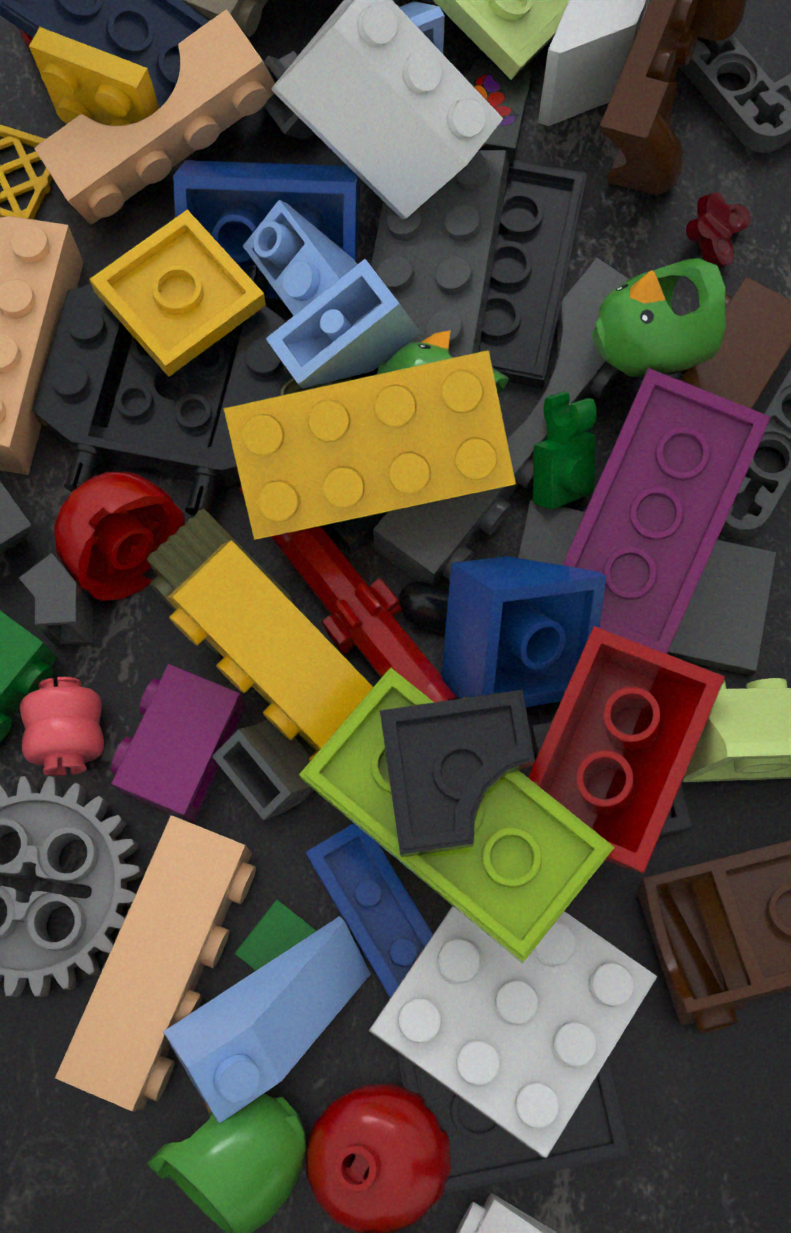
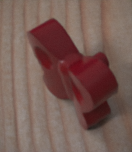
[686,192,751,268]

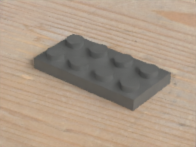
[371,150,510,363]

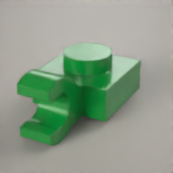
[533,391,596,510]

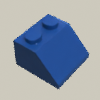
[441,556,606,707]

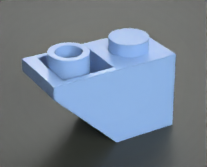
[243,200,357,316]

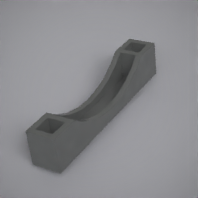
[373,258,629,589]

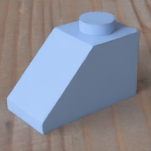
[266,259,421,389]

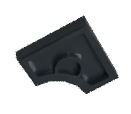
[380,690,535,857]

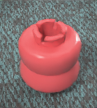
[20,677,104,776]

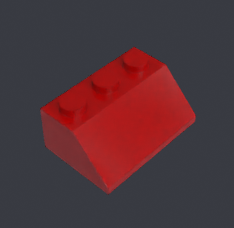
[528,626,725,874]

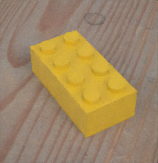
[223,350,516,540]

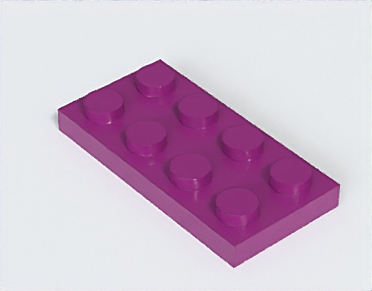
[562,368,771,654]

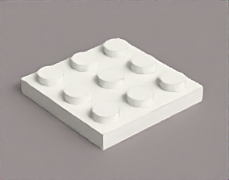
[369,906,657,1158]

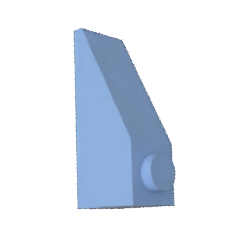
[163,916,371,1124]

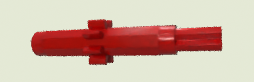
[239,486,458,703]

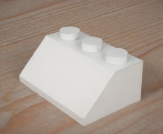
[271,0,503,220]

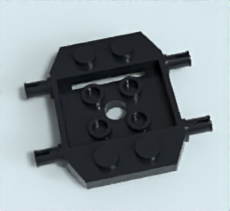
[32,244,293,516]

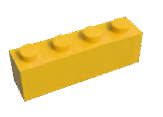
[166,540,374,761]

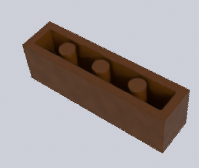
[679,276,791,409]

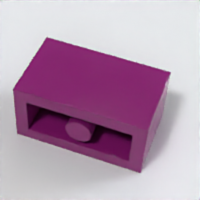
[111,664,247,824]

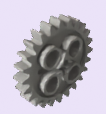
[0,776,145,997]

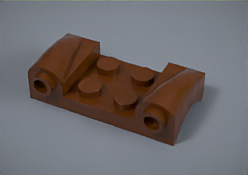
[600,0,747,195]
[637,840,791,1034]

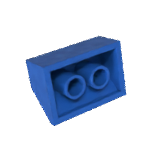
[173,160,360,299]

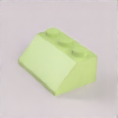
[683,678,791,782]

